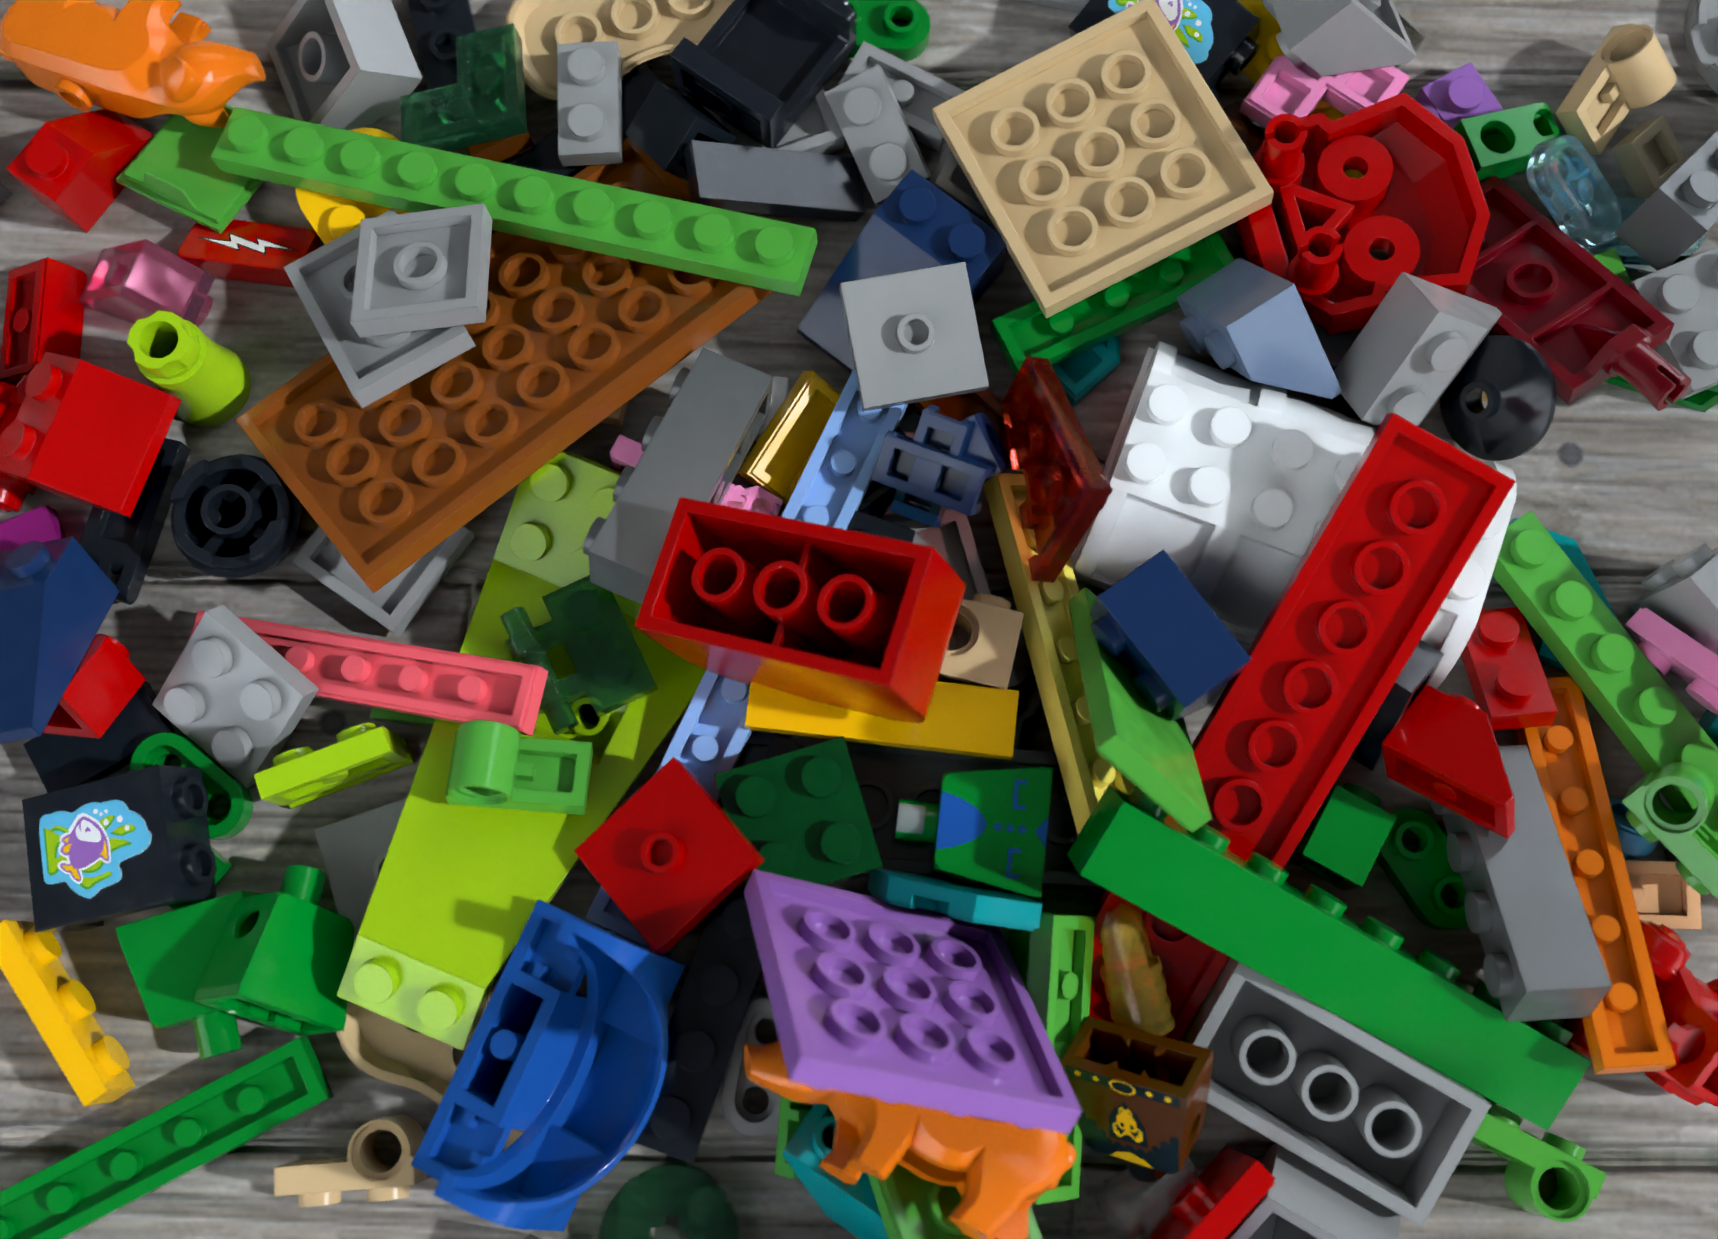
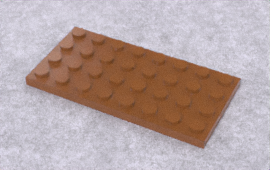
[235,137,773,593]

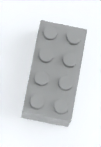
[1180,957,1491,1227]

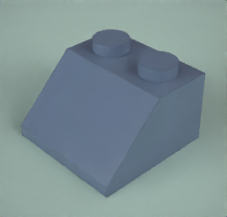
[1176,258,1343,399]

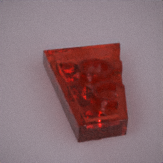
[1001,356,1113,583]

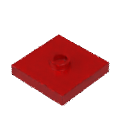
[574,757,765,955]
[1141,1146,1276,1239]

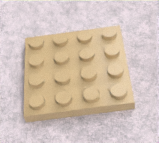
[932,0,1274,319]

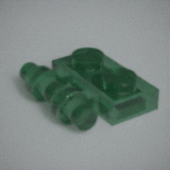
[500,575,658,735]

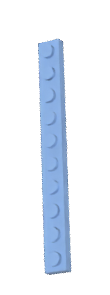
[585,368,908,948]

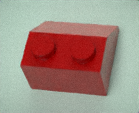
[0,352,181,517]

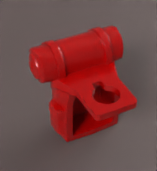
[1563,919,1718,1107]

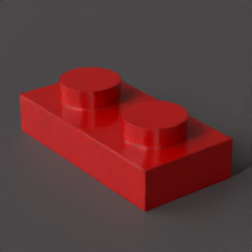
[1461,607,1558,731]

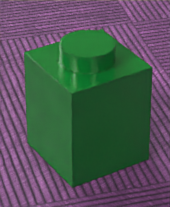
[1288,783,1397,891]

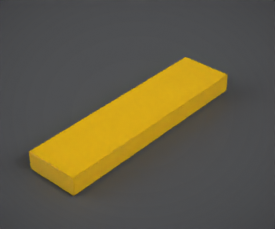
[745,681,1019,760]

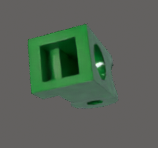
[1453,102,1567,184]

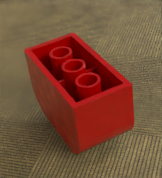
[634,497,966,723]

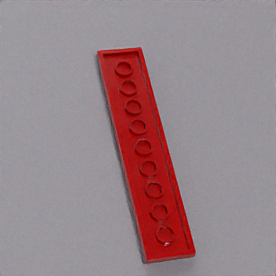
[1089,413,1516,1041]

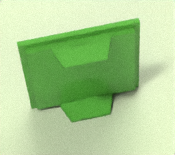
[116,105,264,234]

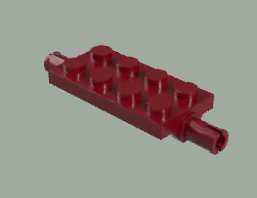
[1464,175,1692,411]

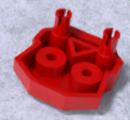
[1235,92,1491,335]

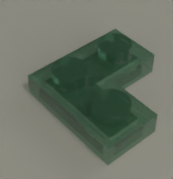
[400,23,527,151]

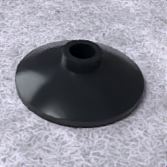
[1440,334,1556,461]

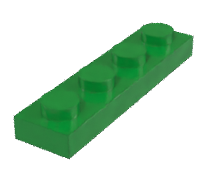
[990,231,1235,382]

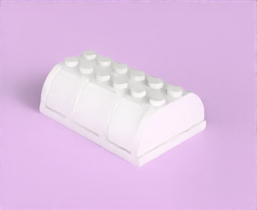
[1070,341,1517,689]

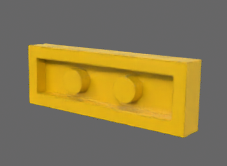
[0,920,136,1107]

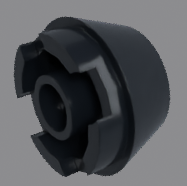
[170,454,300,579]

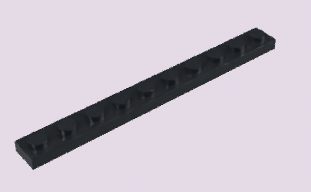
[635,511,916,1163]

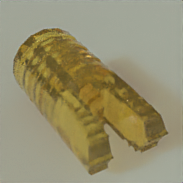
[1100,903,1176,1036]

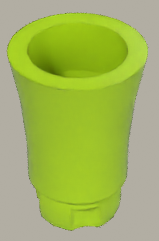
[127,310,251,427]

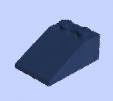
[797,169,1008,373]
[0,536,119,743]
[1090,549,1251,721]

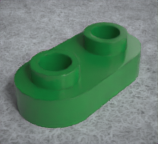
[847,0,930,61]
[130,733,253,841]
[1376,808,1468,930]

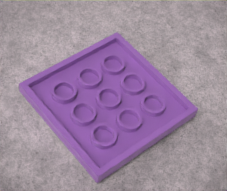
[744,869,1082,1134]

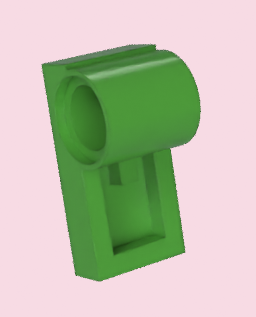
[446,720,593,815]
[1621,762,1718,899]
[1471,1101,1607,1222]

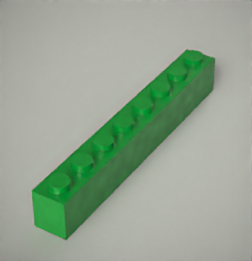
[1067,784,1592,1131]

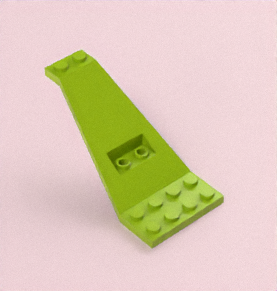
[337,449,706,1051]

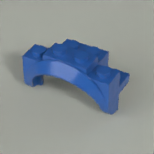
[411,899,685,1231]

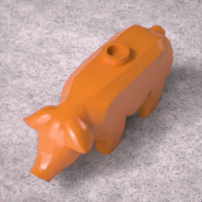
[0,0,266,128]
[744,1040,1077,1239]

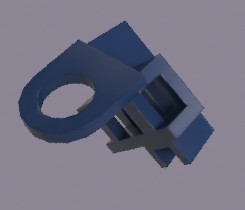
[871,404,1009,528]

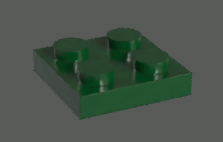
[714,736,883,886]

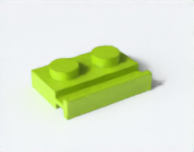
[253,723,415,809]

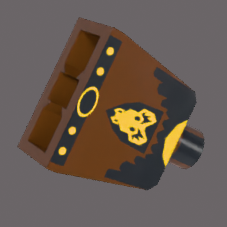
[1060,1016,1214,1182]

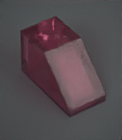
[77,239,216,327]

